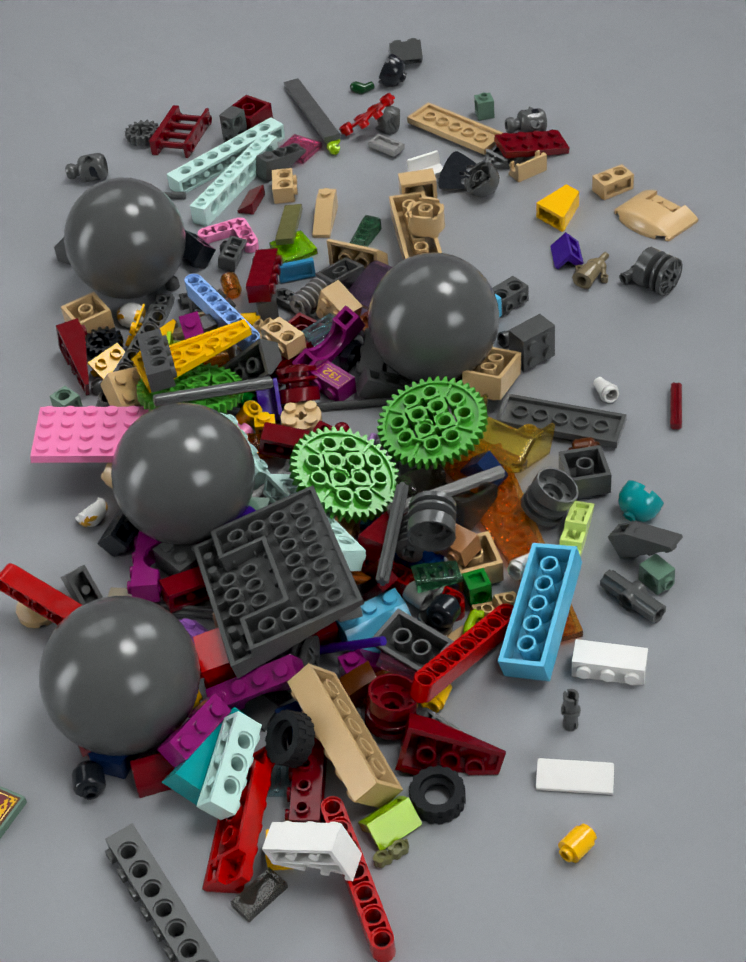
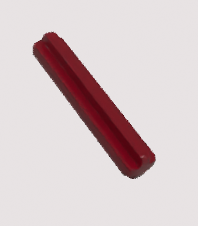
[670,382,682,430]

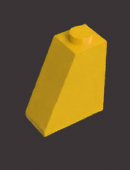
[536,184,579,232]

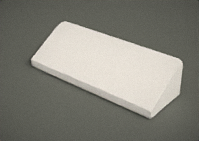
[536,758,614,795]

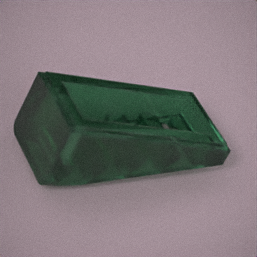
[350,215,382,247]
[410,560,463,593]

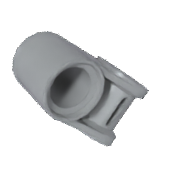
[403,566,444,611]

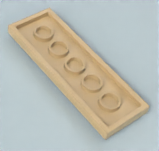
[407,102,503,155]

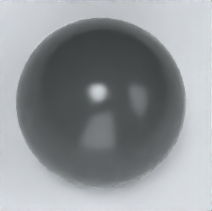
[64,177,186,299]
[368,252,499,383]
[111,403,255,545]
[39,596,200,756]

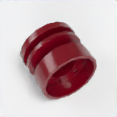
[275,364,320,405]
[365,674,418,740]

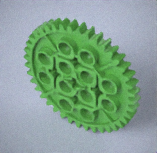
[137,363,244,413]
[377,376,488,470]
[288,426,400,523]

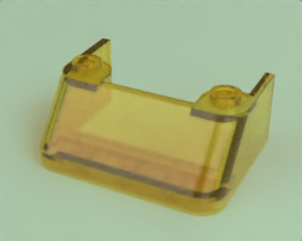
[467,394,555,473]

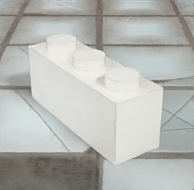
[572,639,648,686]

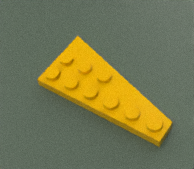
[132,319,252,393]

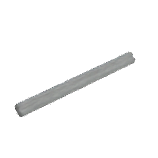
[387,466,505,516]

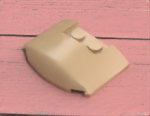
[614,190,698,241]

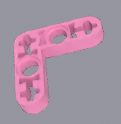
[198,217,259,253]

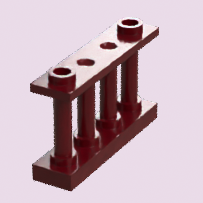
[149,105,212,158]

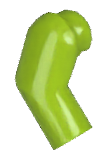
[326,139,340,155]
[463,609,485,634]

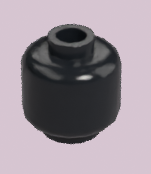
[426,594,461,629]
[72,760,106,800]

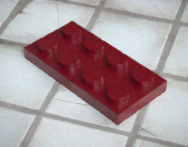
[494,129,570,158]

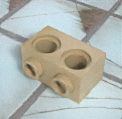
[592,164,634,200]
[272,168,298,204]
[261,317,306,360]

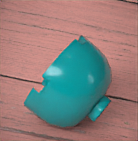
[618,480,664,522]

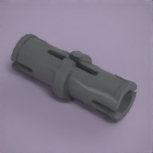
[561,689,581,731]

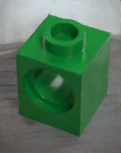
[462,568,492,608]

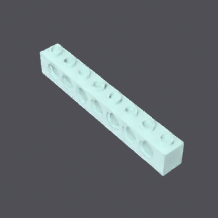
[167,117,285,193]
[190,133,278,227]
[263,474,366,571]

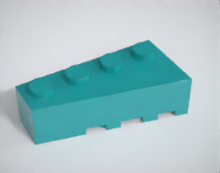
[162,707,250,806]

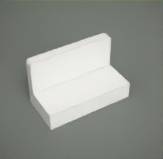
[407,150,443,179]

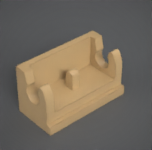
[509,150,547,182]

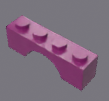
[292,305,365,376]
[127,531,161,602]
[206,654,304,710]

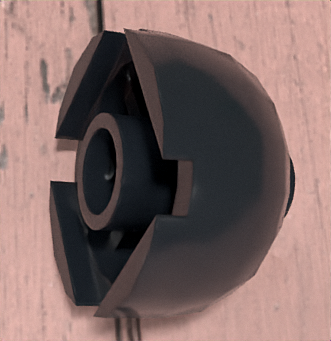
[378,53,407,87]

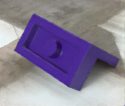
[550,232,584,269]
[255,378,282,424]

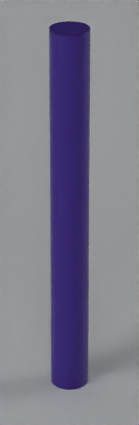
[320,636,387,655]

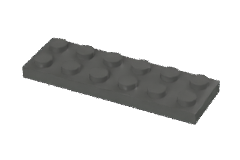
[495,393,627,448]

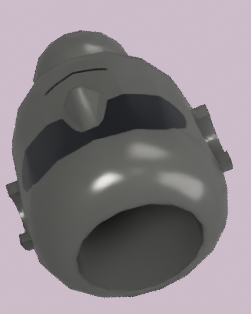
[505,107,547,133]
[65,153,108,182]

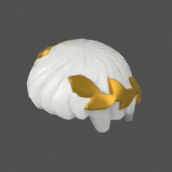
[117,302,146,328]
[75,497,108,527]

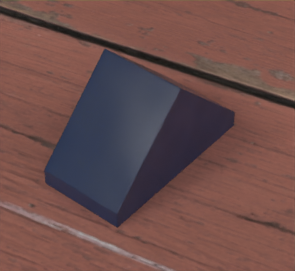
[460,450,508,489]
[88,752,139,779]

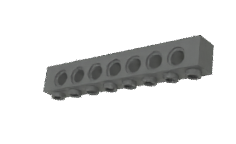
[105,823,219,962]

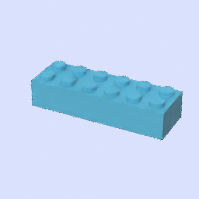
[498,543,582,682]

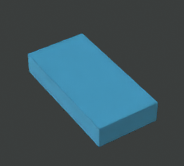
[279,257,316,284]

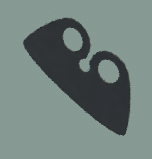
[438,151,476,190]

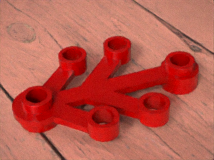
[339,93,395,136]

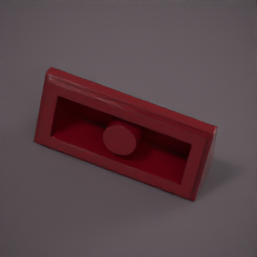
[237,185,265,214]

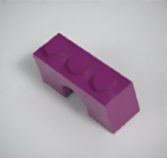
[157,693,232,767]

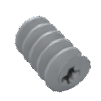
[290,278,328,315]

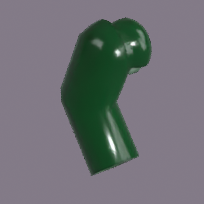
[350,81,374,94]

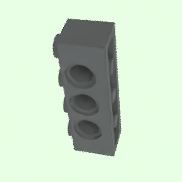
[137,328,178,393]

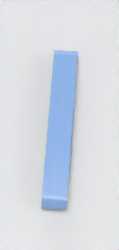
[184,274,260,351]

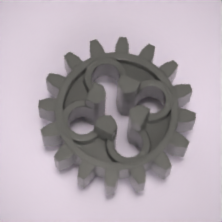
[125,120,159,146]

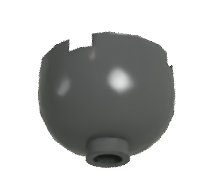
[464,161,500,197]

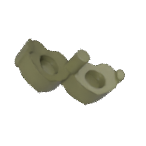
[373,839,409,868]

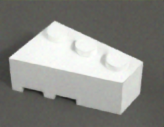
[262,821,362,881]

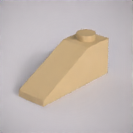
[312,188,338,238]

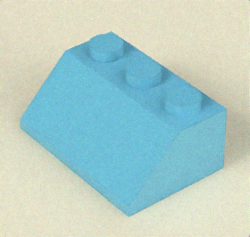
[335,588,411,654]

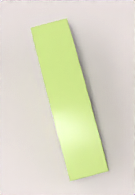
[559,501,595,557]

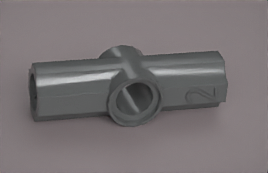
[600,569,666,623]

